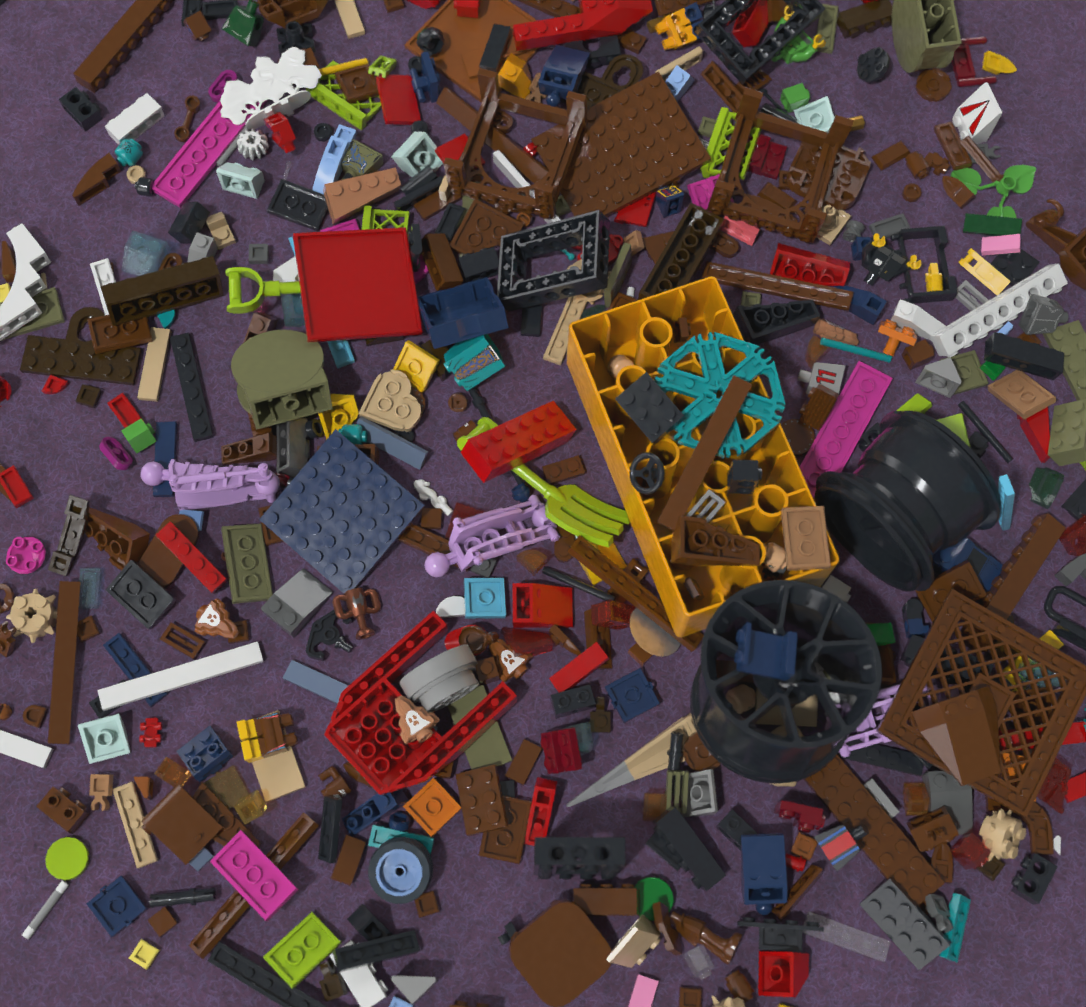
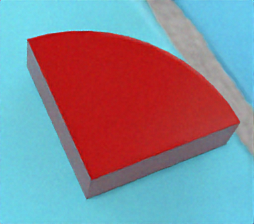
[42,374,69,394]

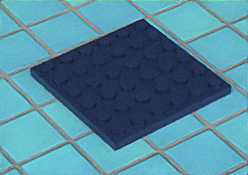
[259,429,425,593]

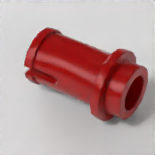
[785,853,806,872]

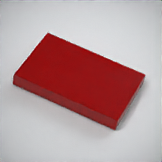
[376,74,421,125]

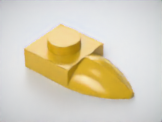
[982,50,1017,75]

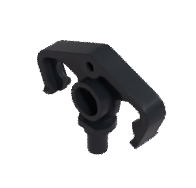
[306,608,353,661]

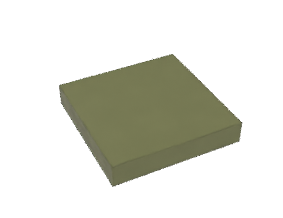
[939,350,989,395]

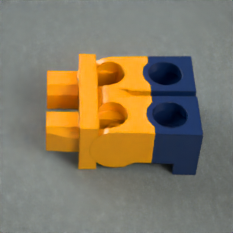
[655,2,704,50]

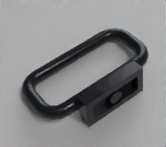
[1044,586,1086,651]

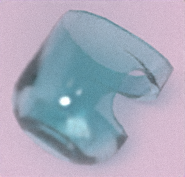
[563,722,594,756]

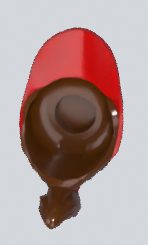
[445,625,499,655]

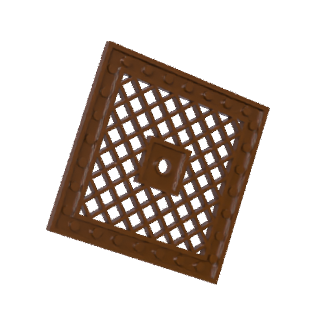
[876,589,1086,818]

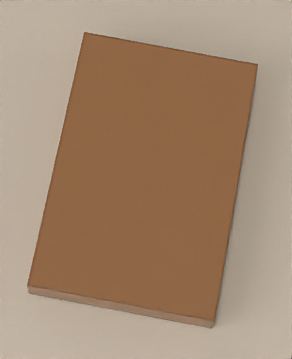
[987,370,1056,419]
[781,506,831,571]

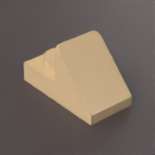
[206,212,236,250]

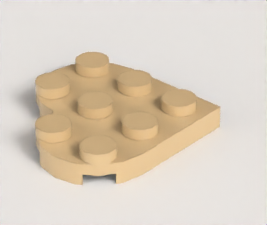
[359,369,422,432]

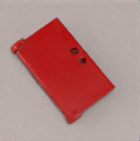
[614,191,657,227]

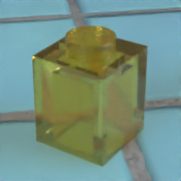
[234,790,267,824]

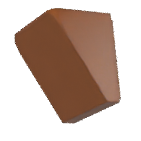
[628,643,653,666]
[134,777,154,800]

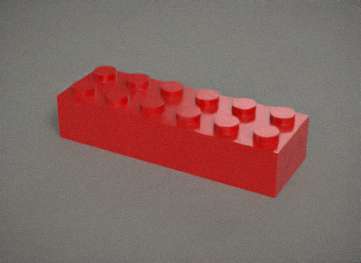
[460,400,577,483]

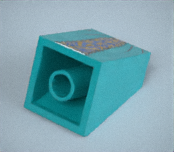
[443,334,505,391]

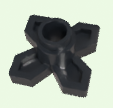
[276,21,316,57]

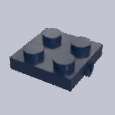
[605,668,660,723]
[86,876,147,937]

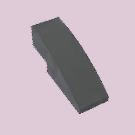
[1054,553,1086,586]

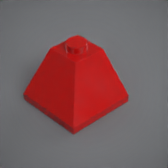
[758,951,809,998]

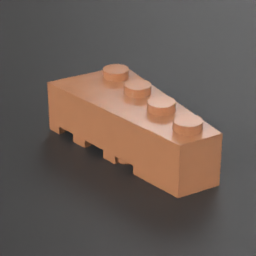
[323,167,401,226]

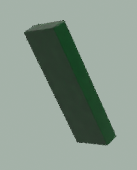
[963,213,1022,236]

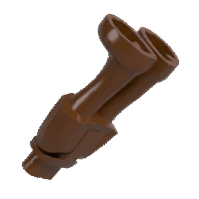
[670,911,742,965]

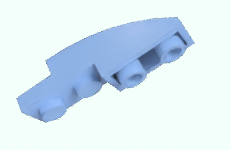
[312,124,357,194]

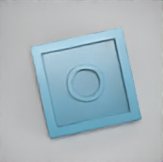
[464,578,506,619]

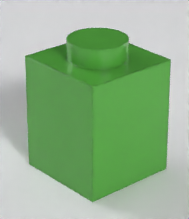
[780,83,810,113]
[121,419,156,454]

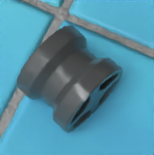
[843,220,865,243]

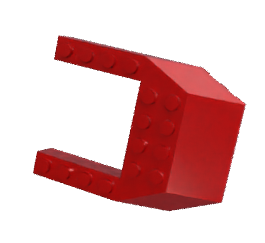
[513,0,653,51]
[324,611,517,795]

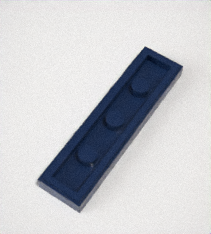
[153,421,177,497]
[103,633,168,708]

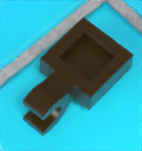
[590,697,611,733]
[319,960,348,1002]

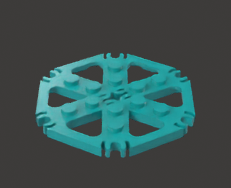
[654,332,785,458]

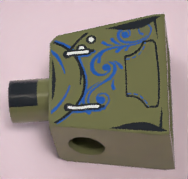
[341,139,384,180]

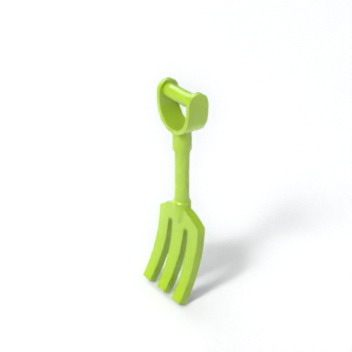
[225,267,301,314]
[457,417,630,548]

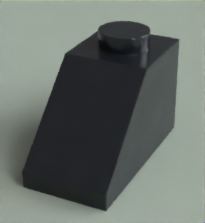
[347,904,393,941]

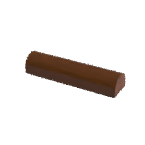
[701,61,743,113]

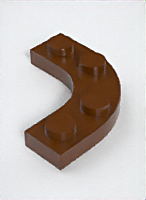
[985,795,1054,855]

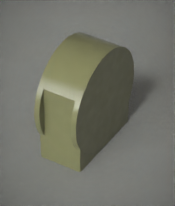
[892,0,962,73]
[231,330,333,430]

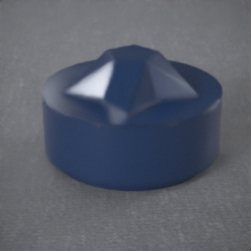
[389,812,410,831]

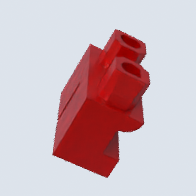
[263,112,296,153]

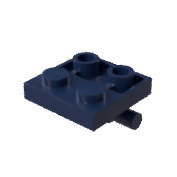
[410,51,441,103]
[177,726,234,782]

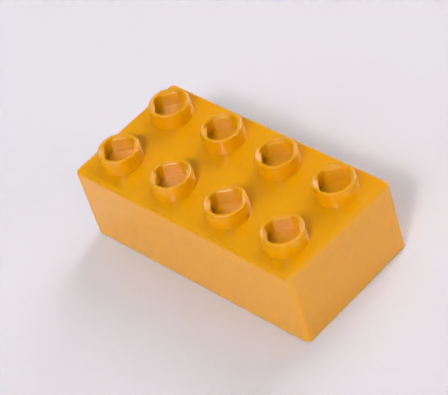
[567,276,839,638]

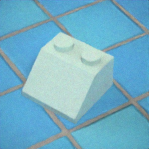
[391,132,443,177]
[216,162,265,199]

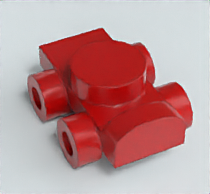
[139,718,162,748]

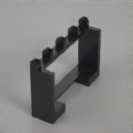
[890,226,958,304]

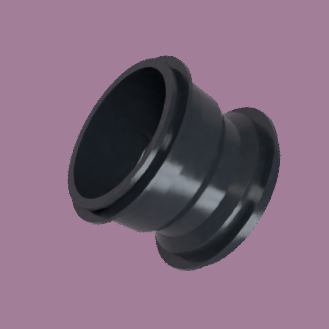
[815,411,1000,592]

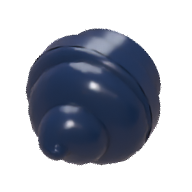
[511,483,530,503]

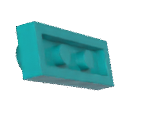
[368,824,435,855]
[940,893,971,963]

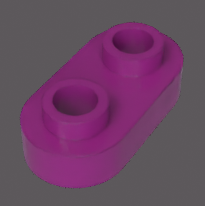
[208,70,238,102]
[99,437,133,470]

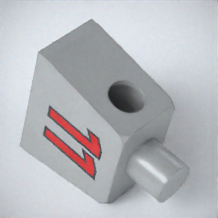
[797,362,845,399]

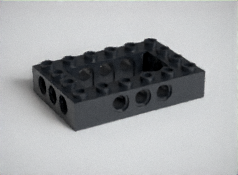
[695,0,826,85]
[497,210,610,312]
[534,837,625,880]

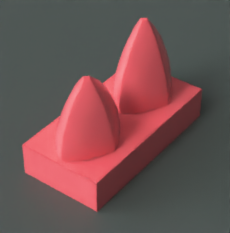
[721,216,760,246]

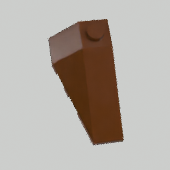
[85,507,150,570]
[671,515,760,566]

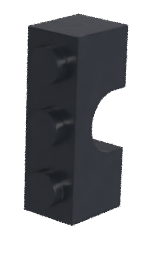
[564,36,621,68]

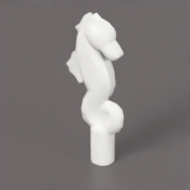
[413,479,454,517]

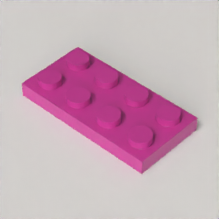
[210,830,298,922]

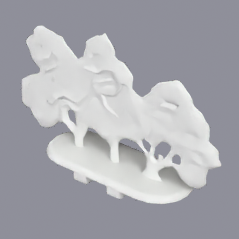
[220,47,322,129]

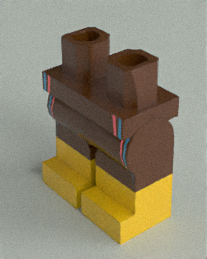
[237,712,298,763]

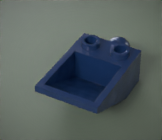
[538,45,590,107]
[741,833,787,915]

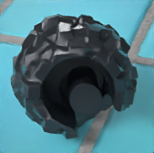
[416,27,444,56]

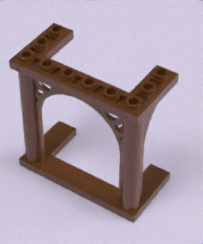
[444,68,588,219]
[707,87,854,243]

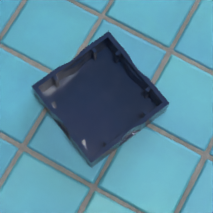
[417,277,509,349]

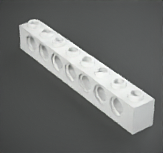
[930,264,1068,358]

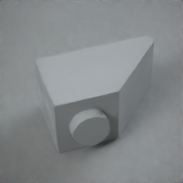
[188,233,218,263]

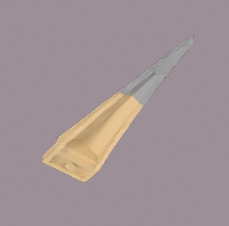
[566,713,696,807]

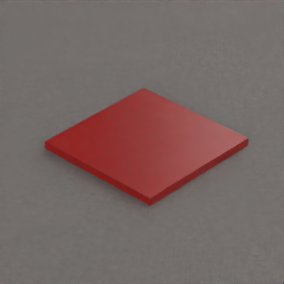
[293,227,423,342]

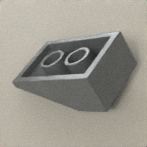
[260,569,333,638]
[922,771,973,835]

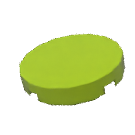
[45,837,89,880]

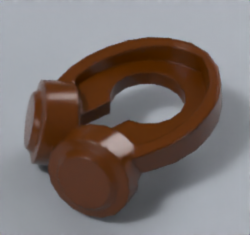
[0,583,14,614]

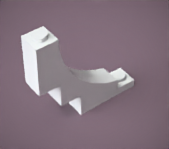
[0,223,51,341]

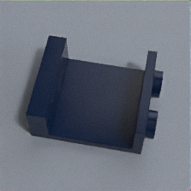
[734,623,797,681]

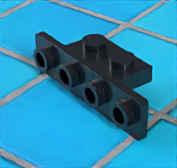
[737,917,824,952]

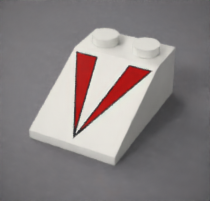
[953,82,1002,144]

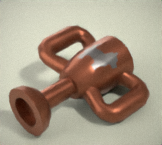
[332,588,381,640]

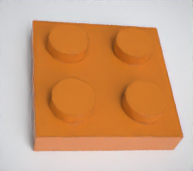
[403,777,462,837]

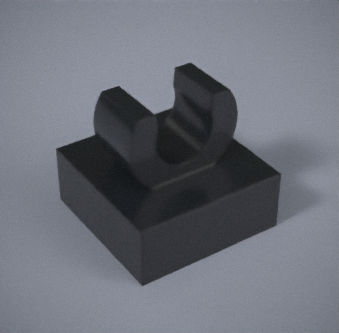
[498,922,517,945]

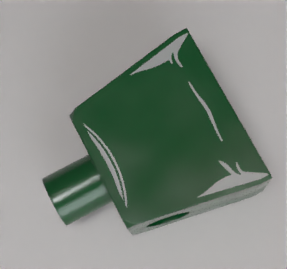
[222,0,264,46]

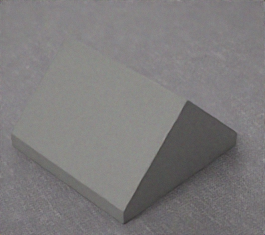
[915,357,961,398]
[680,769,718,817]
[391,976,438,1004]

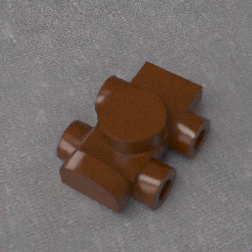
[925,152,951,176]

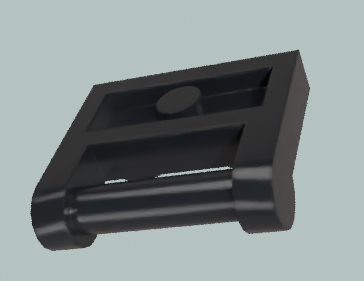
[408,224,422,272]

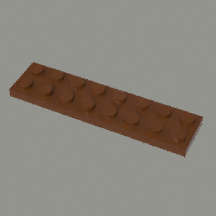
[804,755,945,905]

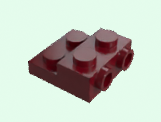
[742,132,787,180]
[540,727,583,774]
[774,800,825,833]

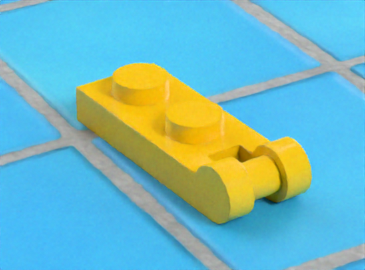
[958,248,1011,295]

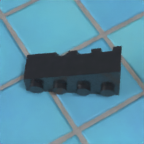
[733,300,820,345]
[900,634,994,692]

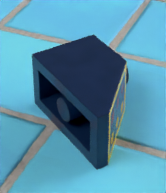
[655,185,684,218]

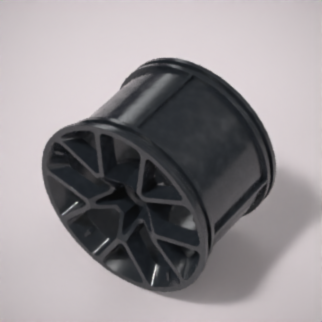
[690,580,882,784]

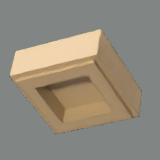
[439,175,450,202]

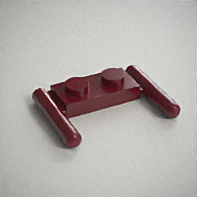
[952,37,997,87]

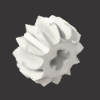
[237,128,269,160]

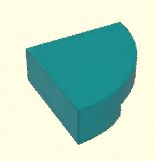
[156,309,176,329]

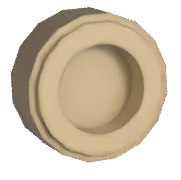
[126,165,146,184]

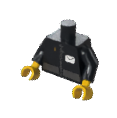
[861,233,921,286]

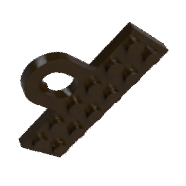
[561,54,643,109]
[20,307,142,386]

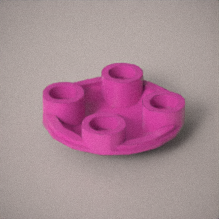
[6,537,46,574]

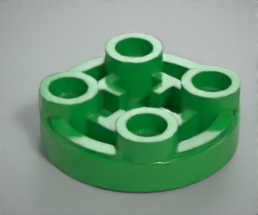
[634,877,673,921]

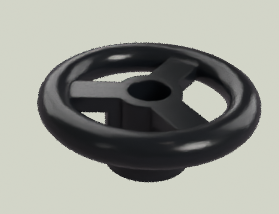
[629,452,665,494]

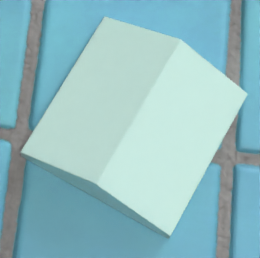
[794,96,834,132]
[78,714,130,764]

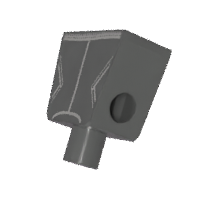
[1018,294,1068,335]

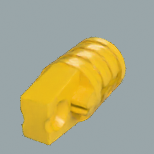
[925,263,943,292]

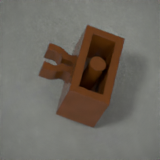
[906,806,959,852]

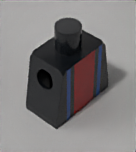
[814,821,869,871]

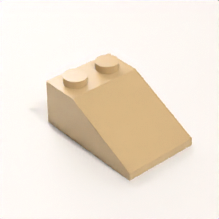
[607,914,662,968]

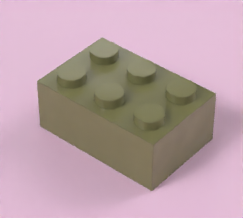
[1048,399,1086,466]

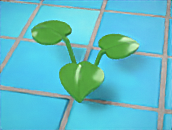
[951,165,1036,218]

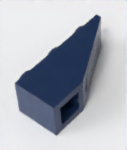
[831,285,887,325]
[341,789,409,837]

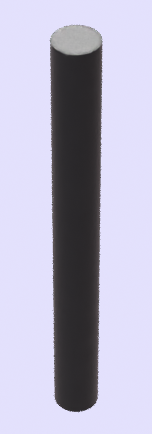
[957,401,1014,463]
[542,566,616,604]

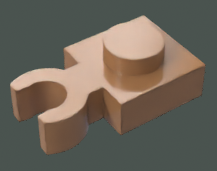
[526,73,547,103]
[89,774,113,811]

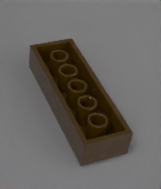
[638,203,724,300]
[100,256,224,326]

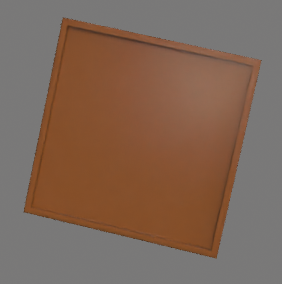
[405,0,542,103]

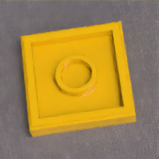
[393,340,440,393]

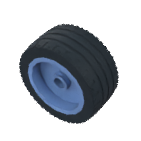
[368,837,433,904]

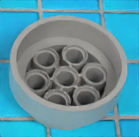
[399,644,479,712]

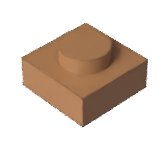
[623,230,644,256]

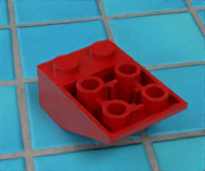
[512,583,573,628]

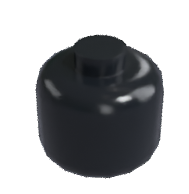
[411,120,429,135]
[134,177,154,197]

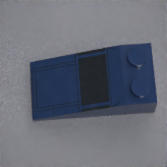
[933,537,1003,592]

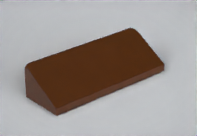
[584,608,612,670]
[771,865,823,921]

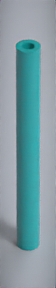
[820,337,892,363]

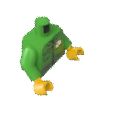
[772,6,826,64]

